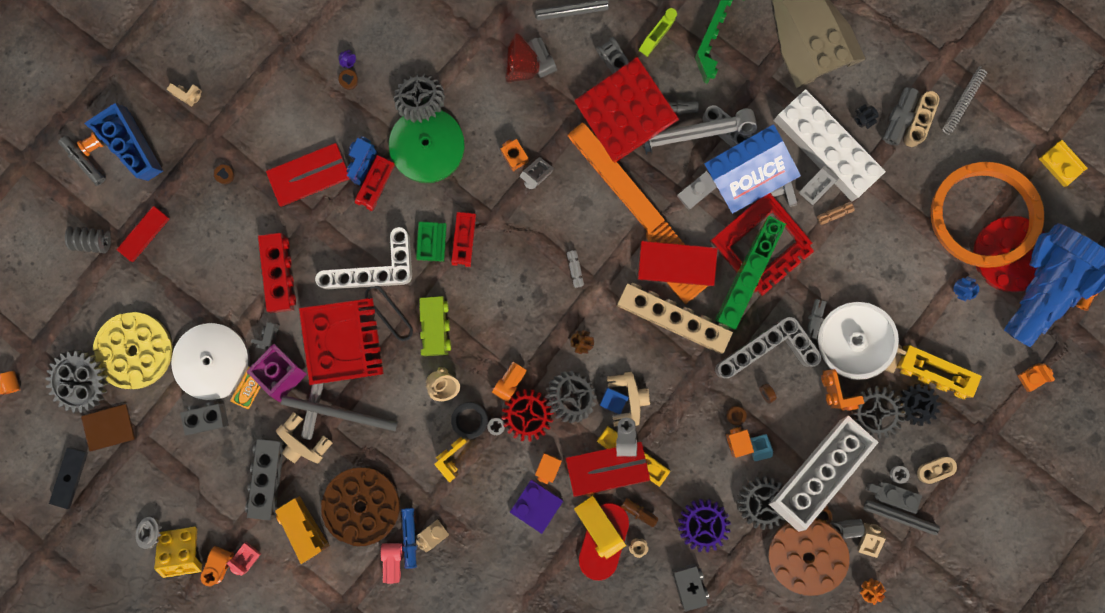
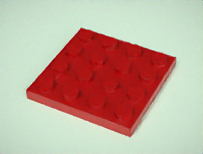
[574,57,679,163]

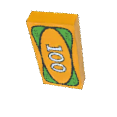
[230,366,260,409]

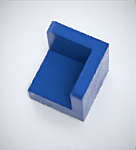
[599,388,629,414]

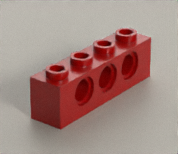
[258,233,296,313]

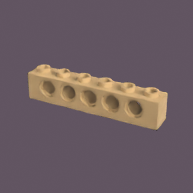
[617,283,733,354]

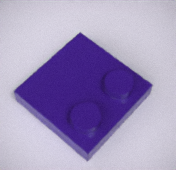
[510,479,563,534]

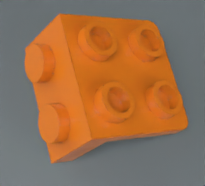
[821,369,864,411]

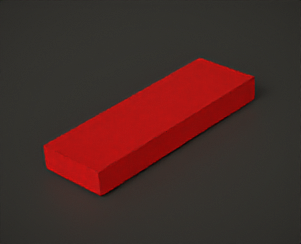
[116,206,170,262]

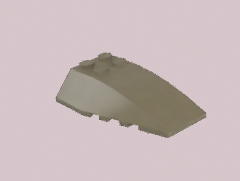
[772,0,866,89]

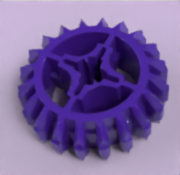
[678,499,731,552]

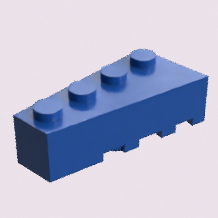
[85,103,163,181]

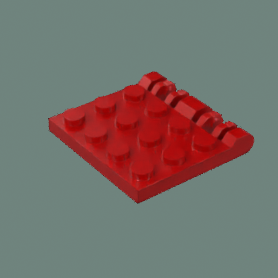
[299,298,384,385]

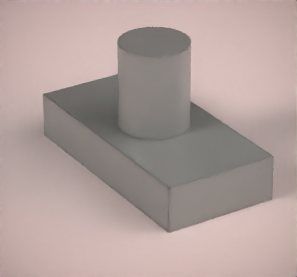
[520,157,554,189]
[799,165,839,205]
[677,171,717,210]
[771,182,797,207]

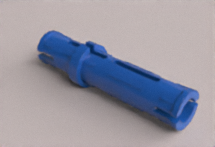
[401,508,418,569]

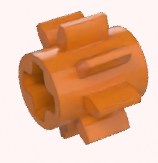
[860,578,886,605]

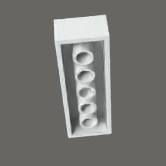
[773,89,886,201]
[769,416,879,532]

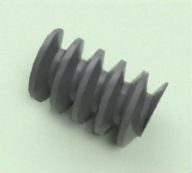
[65,226,111,253]

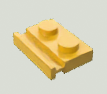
[1039,140,1087,187]

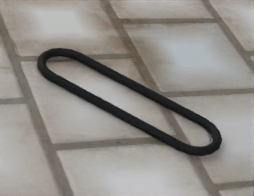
[365,286,413,341]

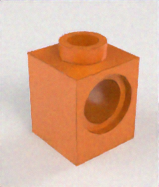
[500,139,529,171]
[725,427,754,458]
[535,452,562,484]

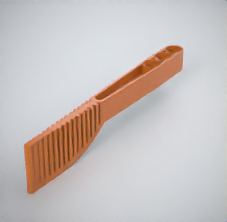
[567,122,708,305]

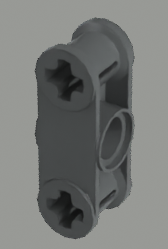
[596,37,629,74]

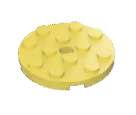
[93,312,172,389]

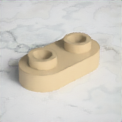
[917,457,957,484]

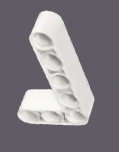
[315,227,412,290]

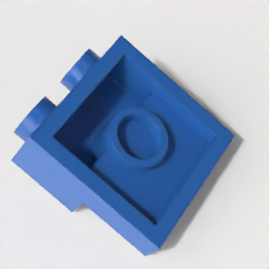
[347,136,378,186]

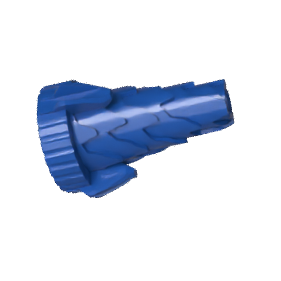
[1004,223,1105,347]

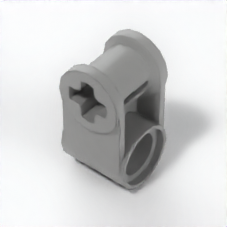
[616,418,637,456]

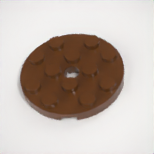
[321,467,400,546]

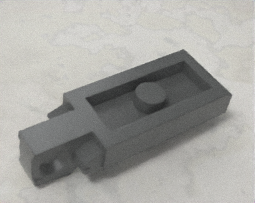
[865,482,922,514]

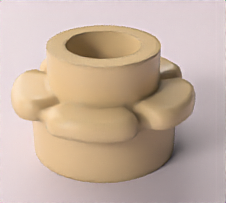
[629,538,648,558]

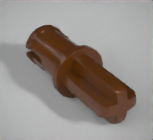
[621,498,658,527]

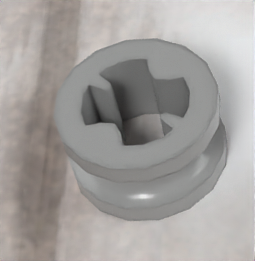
[487,418,505,435]
[890,466,910,484]

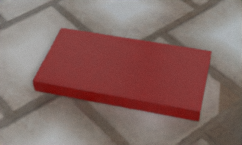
[637,241,718,286]

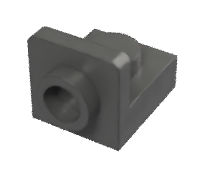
[251,322,280,350]

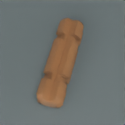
[817,202,855,225]

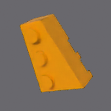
[275,496,330,564]

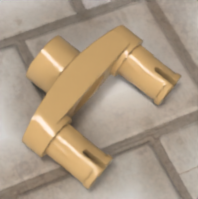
[607,372,650,427]
[276,412,333,464]

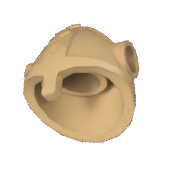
[426,367,460,401]

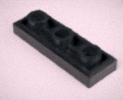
[49,447,88,509]

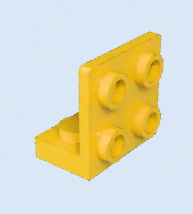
[434,437,470,482]
[154,527,202,578]

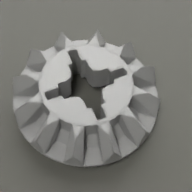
[136,517,162,549]

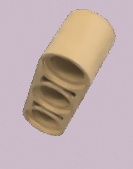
[903,91,939,147]

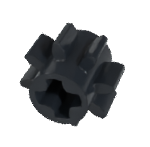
[854,104,879,129]

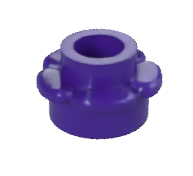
[339,50,356,68]

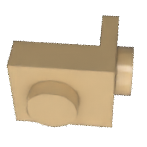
[415,519,449,552]

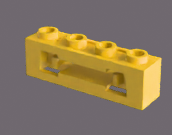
[896,345,982,400]

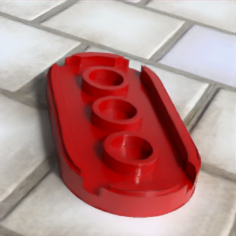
[579,503,629,581]

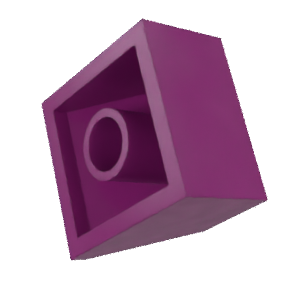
[246,344,307,402]

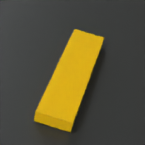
[597,426,671,487]

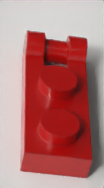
[355,155,395,211]
[452,212,476,267]

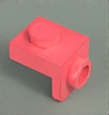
[226,542,261,576]

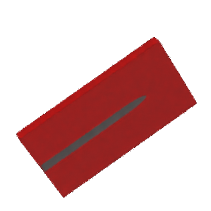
[266,143,350,207]
[566,442,650,497]

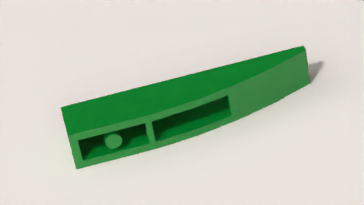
[714,216,786,329]

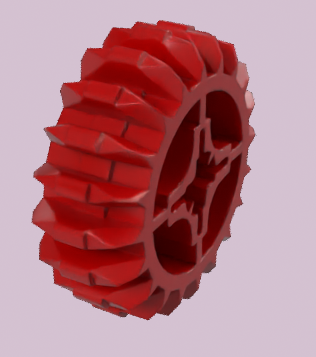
[501,389,554,442]

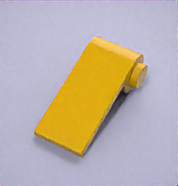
[574,496,626,559]

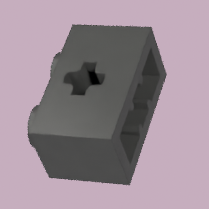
[672,563,709,612]

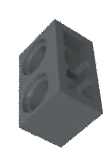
[180,401,229,435]

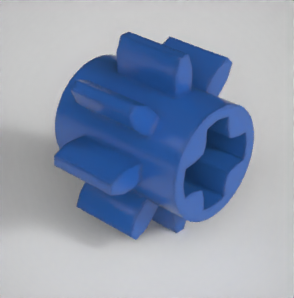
[954,276,979,301]

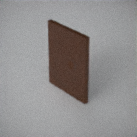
[81,404,135,452]

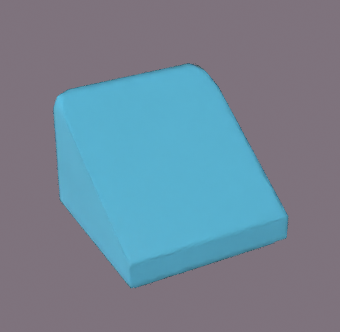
[750,434,773,461]

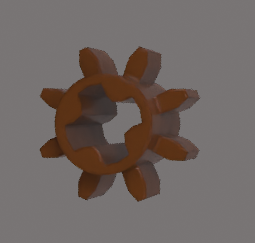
[570,330,594,354]

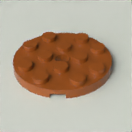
[769,518,850,596]

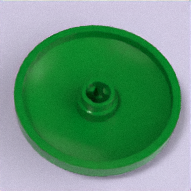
[389,110,465,183]

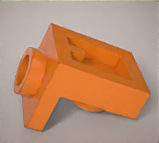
[1017,363,1055,392]

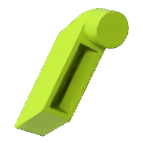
[639,8,677,57]

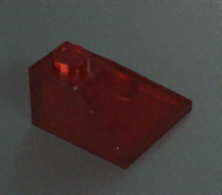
[506,33,540,82]

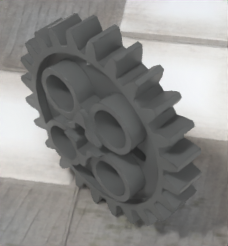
[45,350,109,413]

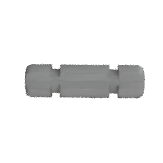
[567,250,584,288]

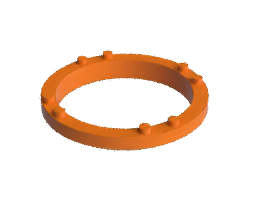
[931,162,1044,268]

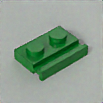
[416,222,447,262]

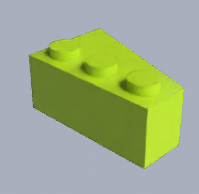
[420,296,451,357]

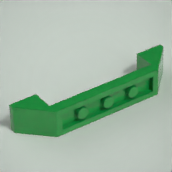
[695,0,745,84]

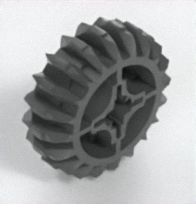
[394,73,445,123]
[545,371,597,423]
[851,386,906,439]
[737,476,785,530]

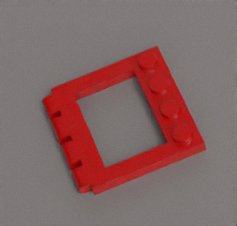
[710,193,814,296]

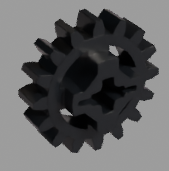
[900,384,941,426]

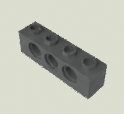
[245,438,285,520]

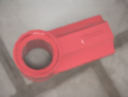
[381,543,403,584]

